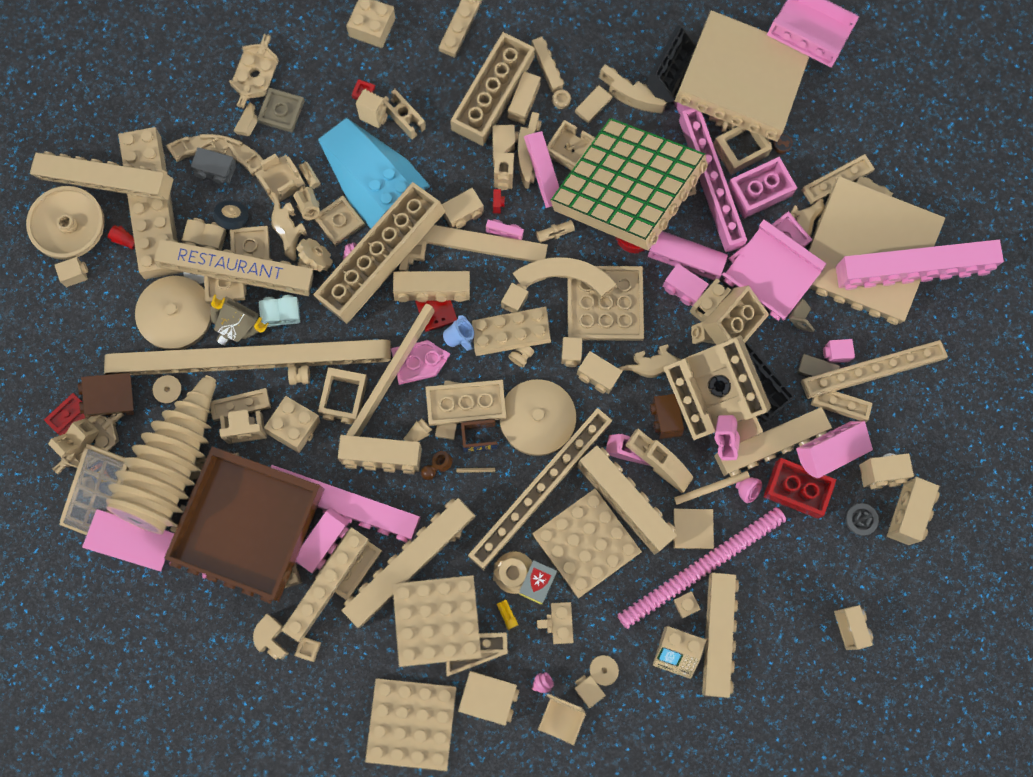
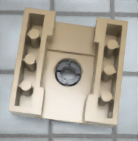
[663,335,771,440]

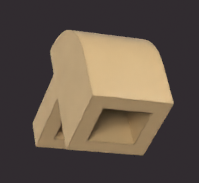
[48,418,99,458]
[253,614,289,659]

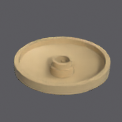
[26,186,105,260]
[135,276,212,350]
[500,379,576,456]

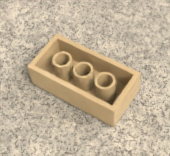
[338,435,422,474]

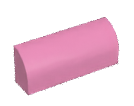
[647,231,728,281]
[796,421,873,478]

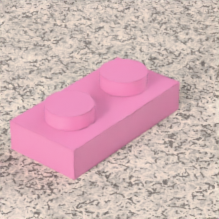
[486,219,524,240]

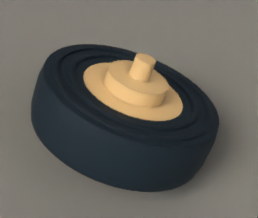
[213,200,248,230]

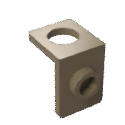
[789,298,815,332]

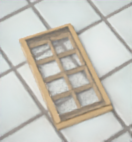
[59,444,129,535]

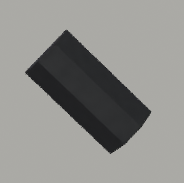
[647,25,696,102]
[745,341,795,422]

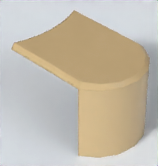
[538,694,586,745]

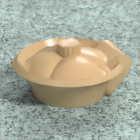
[493,552,532,594]

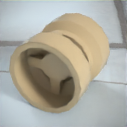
[508,346,534,368]
[288,365,310,385]

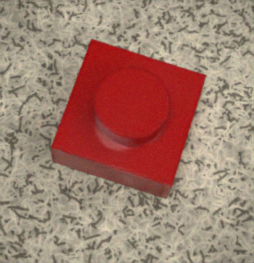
[352,79,376,100]
[493,189,505,214]

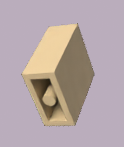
[458,671,519,726]

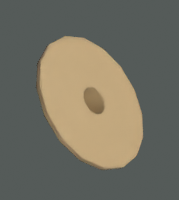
[152,375,182,403]
[590,655,619,686]

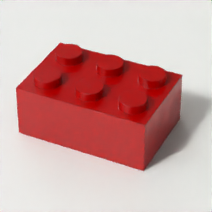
[763,458,837,519]

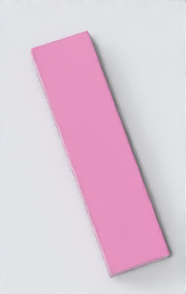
[524,131,559,208]

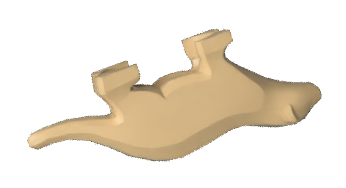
[271,191,307,261]
[791,199,825,237]
[618,344,681,378]

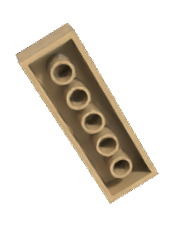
[451,32,535,146]
[577,446,677,555]

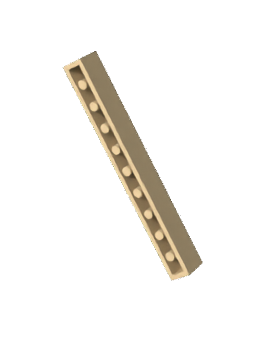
[468,408,612,570]

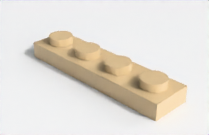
[439,0,483,57]
[802,154,875,205]

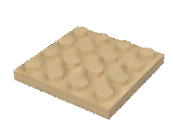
[567,266,644,341]
[532,489,642,598]
[393,576,481,667]
[365,678,456,771]

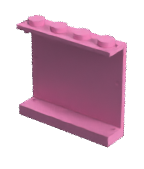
[767,0,859,68]
[722,220,826,321]

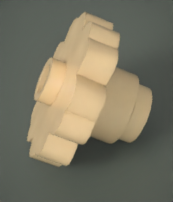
[296,238,333,272]

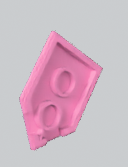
[391,340,451,385]

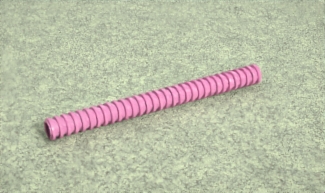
[618,507,786,629]

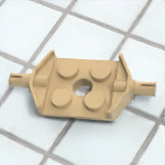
[229,34,278,108]
[52,413,124,474]

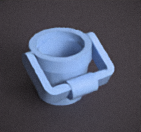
[443,315,474,351]

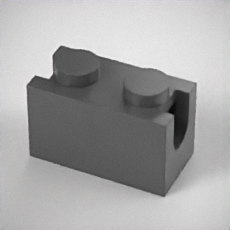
[190,147,237,184]

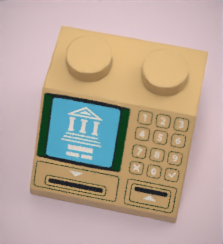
[653,626,706,679]

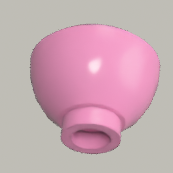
[736,477,762,503]

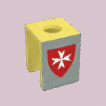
[519,560,557,604]

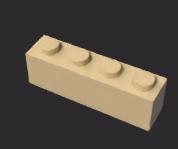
[393,271,470,302]

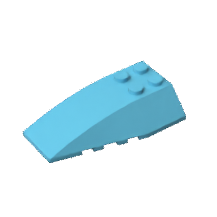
[318,118,430,229]

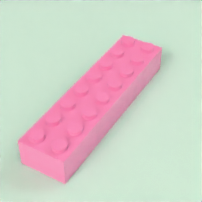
[836,240,1004,290]

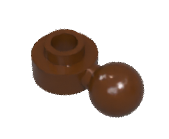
[421,451,453,480]

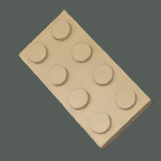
[472,307,551,356]
[426,380,506,426]

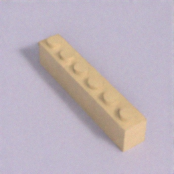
[714,407,832,477]
[281,528,370,642]
[702,573,739,698]

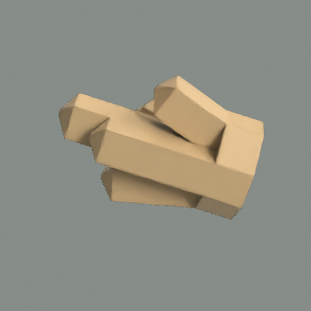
[293,186,321,220]

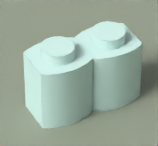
[259,295,301,327]

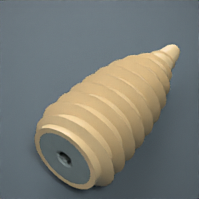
[106,375,216,534]

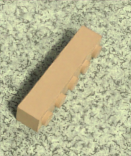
[531,37,564,94]

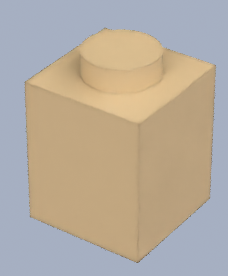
[55,257,88,287]
[501,283,529,313]
[561,337,582,367]
[574,675,606,708]

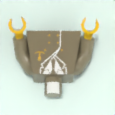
[210,294,269,345]

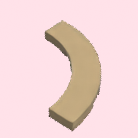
[166,134,263,176]
[513,257,617,298]

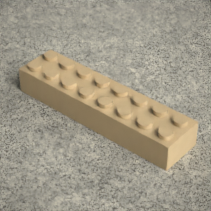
[118,127,183,280]
[313,182,446,324]

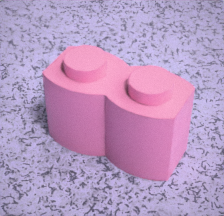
[715,415,740,460]

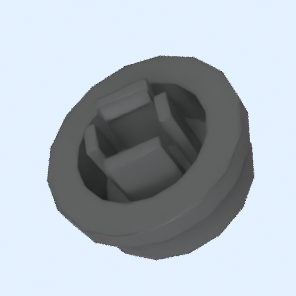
[846,503,879,536]

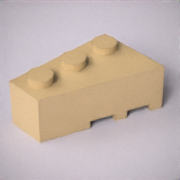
[446,633,507,676]

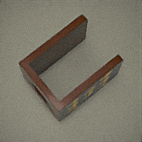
[461,419,497,452]

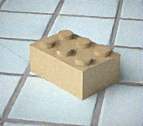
[702,285,769,345]
[887,477,940,545]

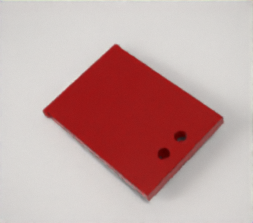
[415,300,457,332]

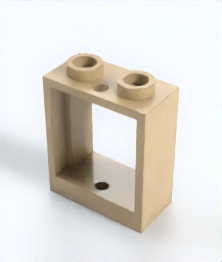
[713,127,772,175]
[318,367,368,425]

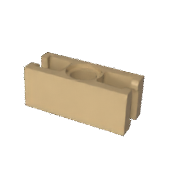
[508,71,541,124]
[383,89,426,139]

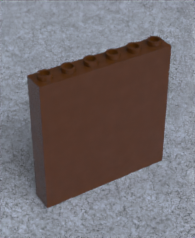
[164,447,324,603]

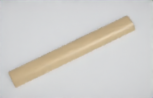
[456,468,495,473]

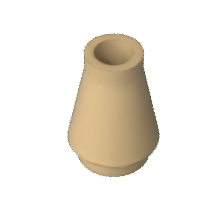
[403,419,432,442]

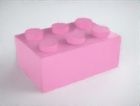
[728,157,797,219]

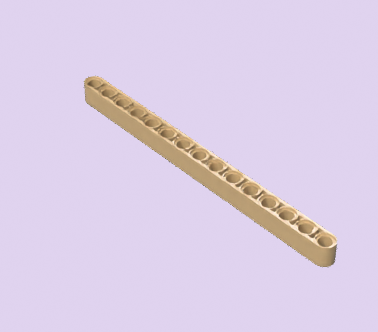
[104,340,391,376]

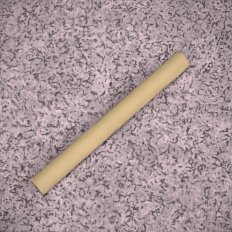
[674,471,750,505]

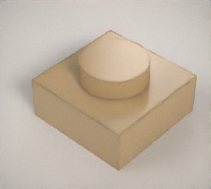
[673,591,701,618]

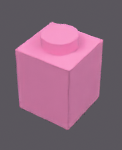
[823,339,855,363]

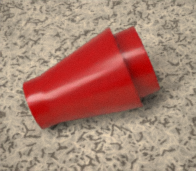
[108,225,135,250]

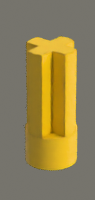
[497,600,518,630]

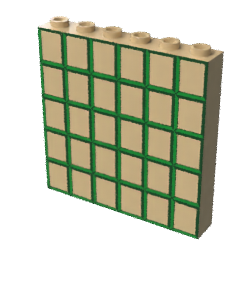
[551,118,708,251]

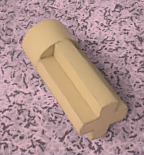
[299,162,321,189]

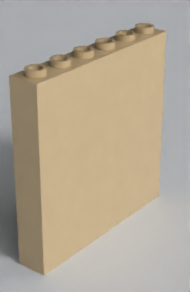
[675,10,809,142]
[808,176,945,325]

